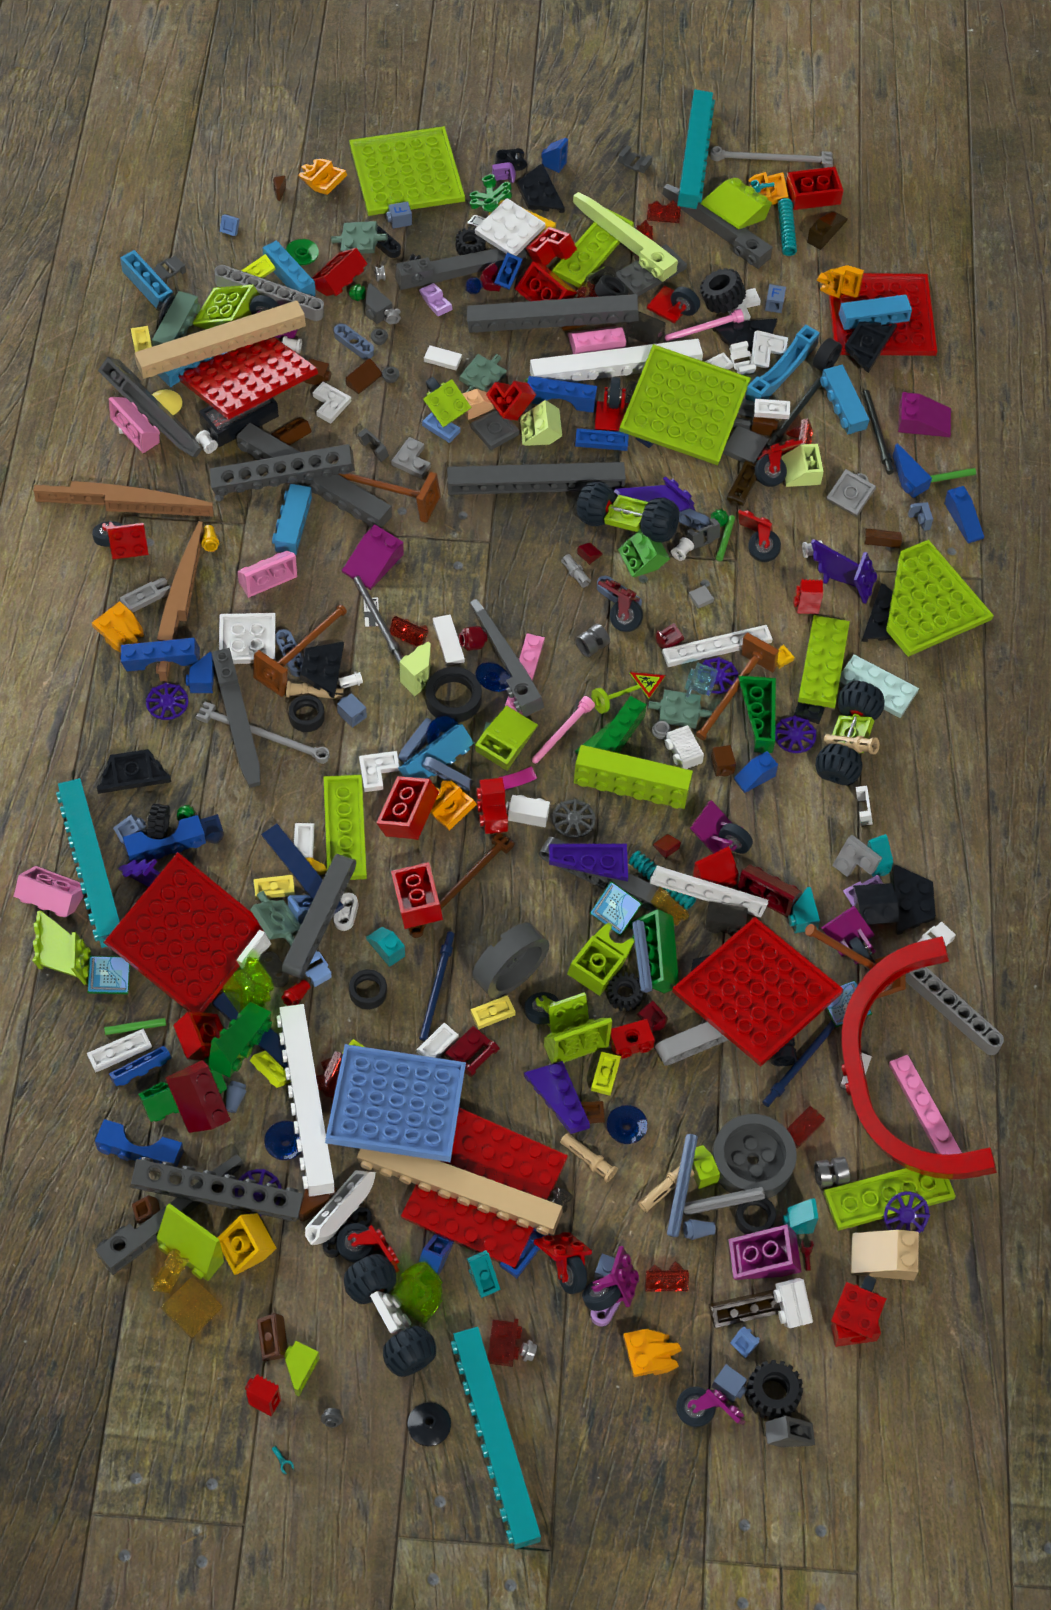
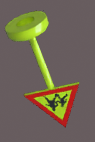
[591,672,666,714]

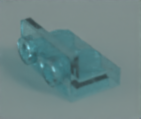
[684,662,718,698]

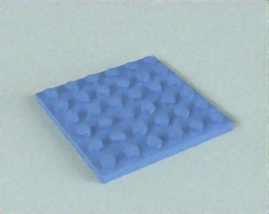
[325,1044,466,1162]

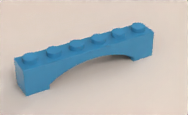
[745,325,820,402]

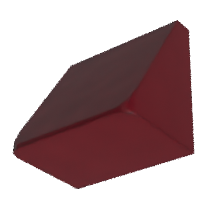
[577,543,603,565]
[653,834,681,859]

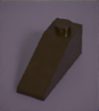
[807,211,848,250]

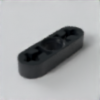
[376,226,401,258]
[323,1207,372,1258]

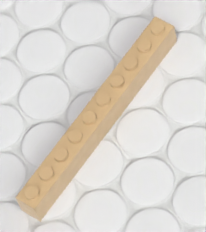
[134,301,306,379]
[357,1149,563,1235]

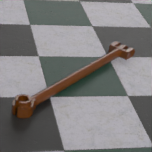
[408,832,515,938]

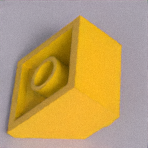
[217,1213,277,1275]

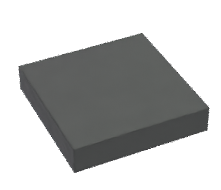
[471,409,519,450]
[723,425,769,464]

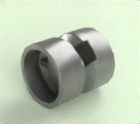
[575,624,610,657]
[814,1157,850,1188]

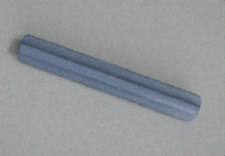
[632,920,653,993]

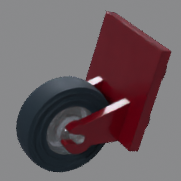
[598,579,643,632]

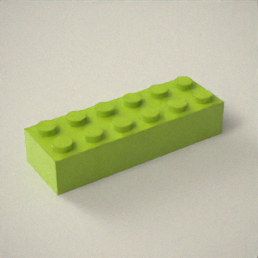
[574,745,693,809]

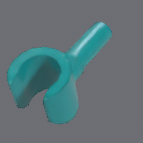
[751,180,775,193]
[272,1446,294,1475]

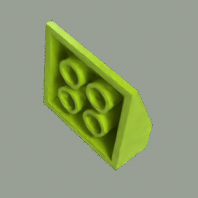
[701,178,772,229]
[193,284,260,329]
[544,1018,612,1064]
[157,1203,224,1281]

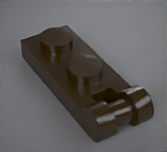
[726,460,757,506]

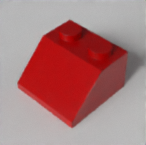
[693,846,739,888]
[173,1012,223,1060]

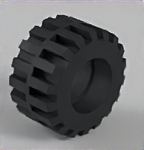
[700,268,746,313]
[746,1360,803,1420]

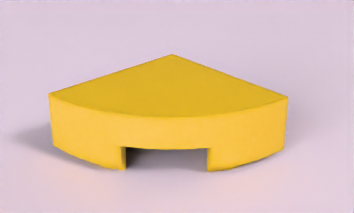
[777,644,794,669]
[306,858,327,875]

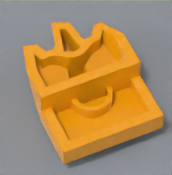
[298,159,347,195]
[748,172,789,205]
[816,265,864,298]
[92,601,144,652]
[430,781,477,831]
[623,1329,682,1377]

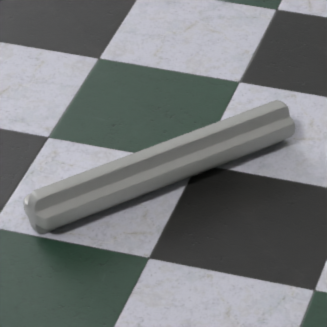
[684,1187,765,1215]

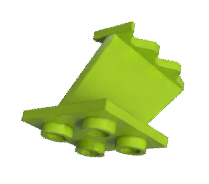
[32,911,91,985]

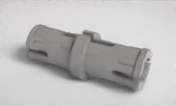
[561,554,591,588]

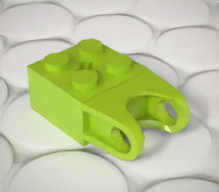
[567,922,635,996]

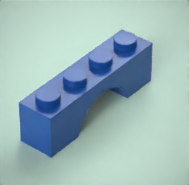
[527,376,597,413]
[121,638,200,672]
[123,815,206,863]
[95,1119,184,1167]

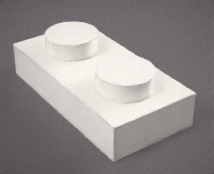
[754,399,790,419]

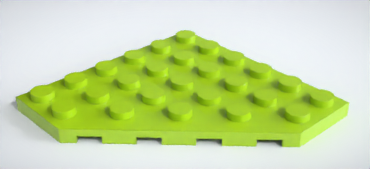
[886,540,994,657]

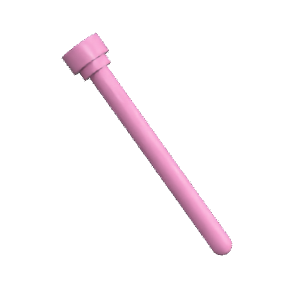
[665,309,744,341]
[532,696,595,764]

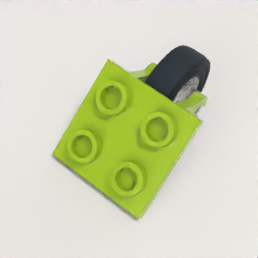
[423,377,472,428]
[524,992,589,1033]

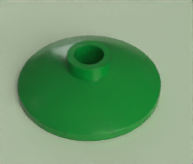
[285,239,319,265]

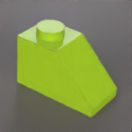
[692,1145,720,1189]
[284,1341,320,1396]

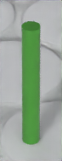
[931,468,976,483]
[716,515,735,561]
[104,1018,166,1035]

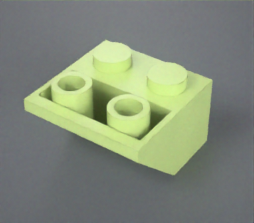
[520,400,562,446]
[781,444,824,487]
[400,641,431,696]

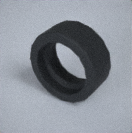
[595,275,629,297]
[813,338,842,372]
[289,695,325,732]
[349,969,387,1010]
[735,1197,776,1235]

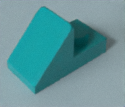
[467,1250,501,1298]

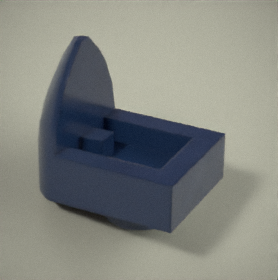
[200,814,224,844]

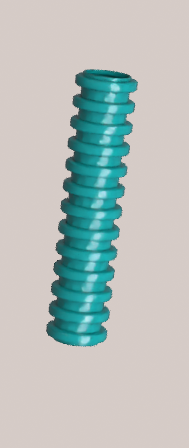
[778,198,797,256]
[629,850,696,910]

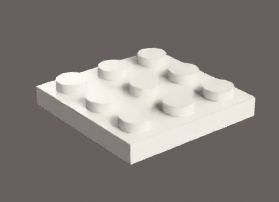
[475,198,545,256]
[219,613,276,664]

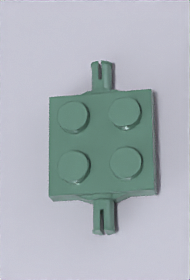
[331,221,388,254]
[459,354,507,393]
[648,690,712,729]
[250,891,301,947]

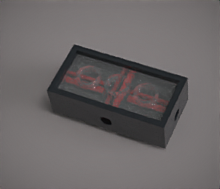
[199,397,279,447]

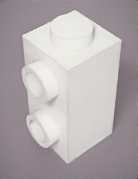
[506,795,550,827]

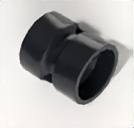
[771,1037,797,1067]

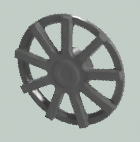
[552,799,595,838]

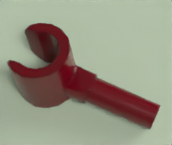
[800,1240,814,1271]

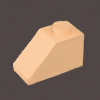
[463,389,496,420]

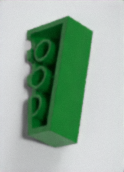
[738,676,776,753]
[575,696,647,754]
[629,909,679,994]
[208,1002,272,1078]
[138,1056,227,1122]

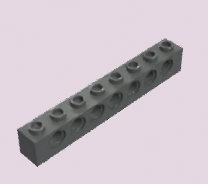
[210,444,355,496]
[130,1157,303,1222]

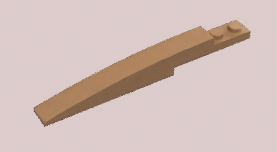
[33,481,214,517]
[156,522,204,682]

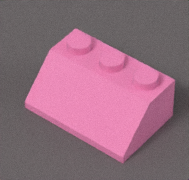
[568,326,626,354]
[109,397,160,453]
[237,551,297,598]
[13,866,84,917]

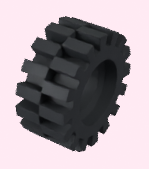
[456,227,486,255]
[147,803,170,839]
[607,972,643,1012]

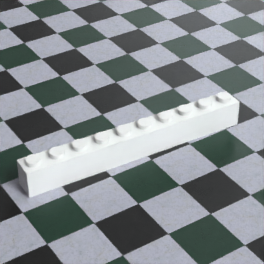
[530,339,703,382]
[276,1004,334,1197]

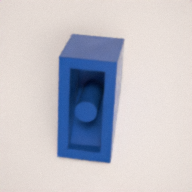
[541,138,568,173]
[494,252,523,290]
[186,652,215,693]
[734,751,778,793]
[416,1234,454,1279]

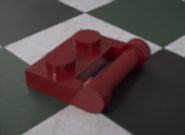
[445,1026,500,1077]

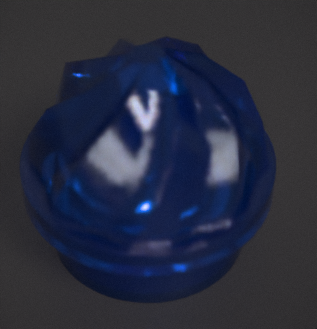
[465,277,482,294]

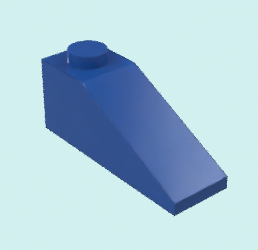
[892,443,932,498]
[944,486,984,543]

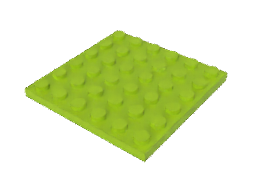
[349,126,465,216]
[619,344,751,465]

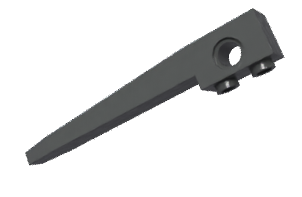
[663,184,773,269]
[395,248,527,290]
[98,357,202,457]
[470,599,544,717]
[211,648,261,788]
[95,1155,243,1275]

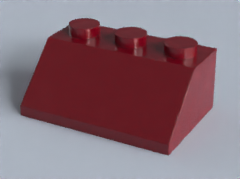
[737,865,802,918]
[165,1060,231,1133]

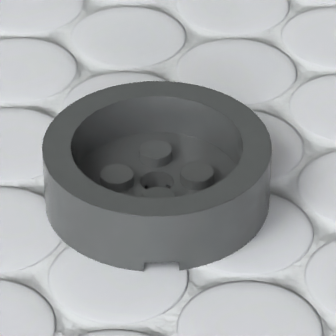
[472,923,549,998]
[712,1114,797,1199]

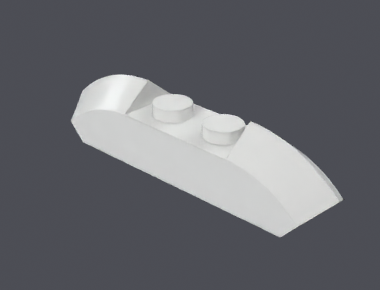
[305,1170,376,1245]

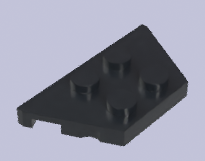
[517,163,565,213]
[712,318,777,351]
[844,322,897,373]
[862,583,893,642]
[300,642,344,698]
[97,749,172,794]
[892,865,936,935]

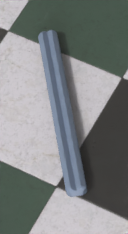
[667,1134,698,1237]

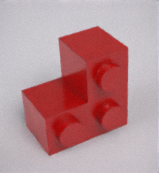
[526,227,577,266]
[486,381,536,421]
[476,777,508,834]

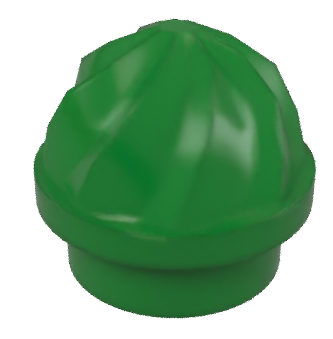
[349,284,366,301]
[710,509,728,527]
[176,805,196,821]

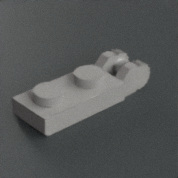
[120,578,171,613]

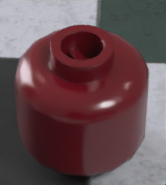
[459,626,487,651]

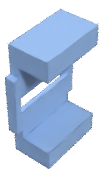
[305,951,332,987]

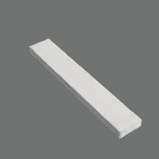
[662,625,773,667]
[650,866,768,917]

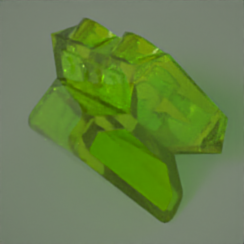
[223,957,274,1013]

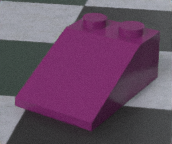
[898,392,951,437]
[342,524,404,590]
[728,1224,802,1280]

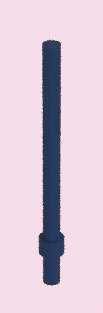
[419,931,455,1041]
[762,1020,836,1107]

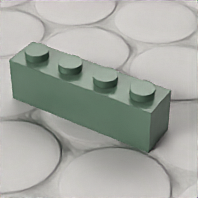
[152,291,200,346]

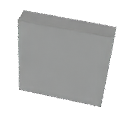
[827,469,876,517]

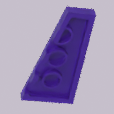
[549,844,628,882]
[524,1061,590,1134]

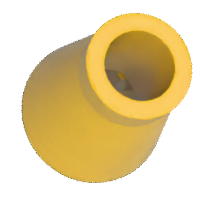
[201,525,219,552]

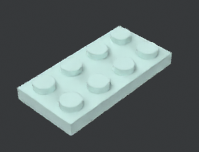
[839,655,919,718]

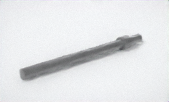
[353,576,403,665]

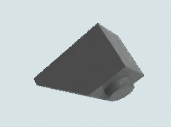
[365,283,393,324]
[765,1416,815,1447]

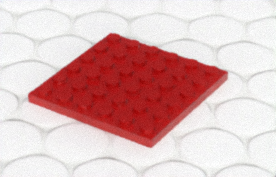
[829,273,937,356]
[178,337,318,420]
[103,852,264,1013]
[672,917,843,1067]
[401,1108,568,1269]

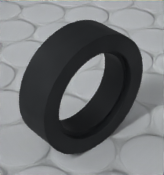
[426,667,482,723]

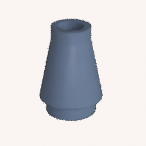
[225,1081,247,1113]
[683,1219,715,1240]

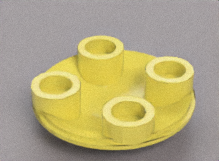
[152,389,183,415]

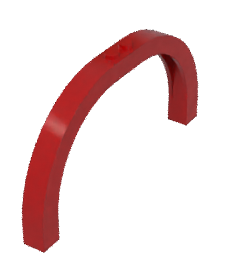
[841,936,997,1179]

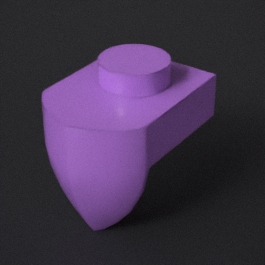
[492,162,516,183]

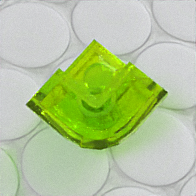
[392,1262,443,1324]

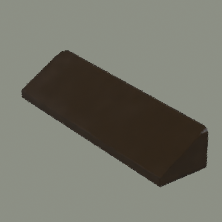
[708,1289,781,1328]

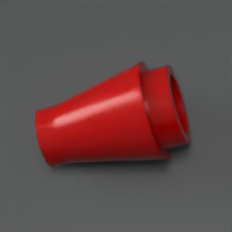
[282,980,311,1006]

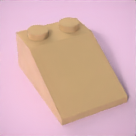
[851,1230,919,1281]

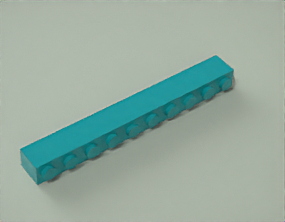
[677,89,715,209]
[56,778,120,948]
[450,1327,541,1550]

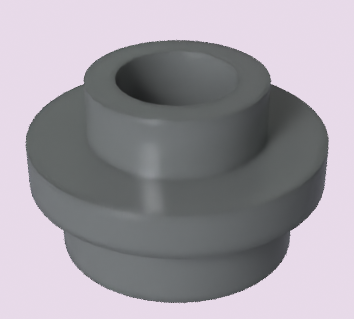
[371,329,388,345]
[382,367,399,383]
[321,1408,343,1428]

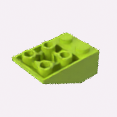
[475,705,538,771]

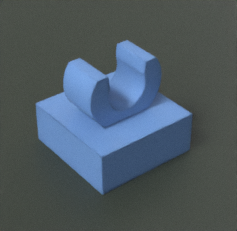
[219,214,240,236]
[730,1327,760,1358]

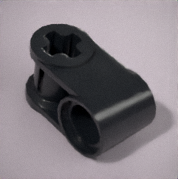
[495,148,527,171]

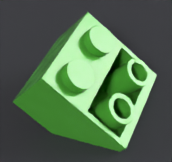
[618,529,670,577]

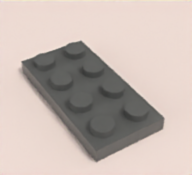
[614,244,687,296]

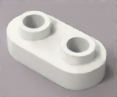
[334,893,359,931]

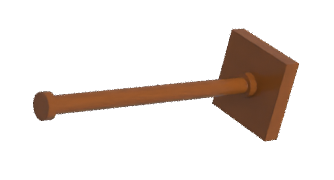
[338,472,441,523]
[253,605,347,697]
[696,632,779,740]
[805,924,906,999]

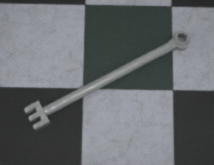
[710,146,833,168]
[195,702,330,764]

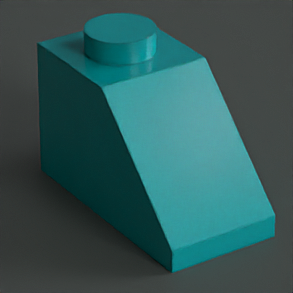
[867,834,893,877]
[788,887,820,933]
[366,927,405,967]
[783,1198,818,1234]

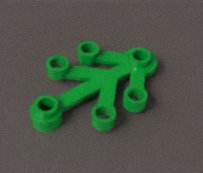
[469,174,512,212]

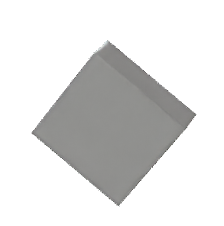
[689,585,714,609]

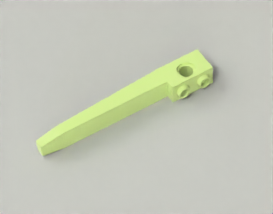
[573,192,678,282]

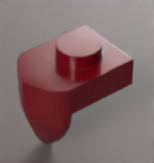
[480,263,501,292]
[656,623,684,649]
[637,1001,668,1031]

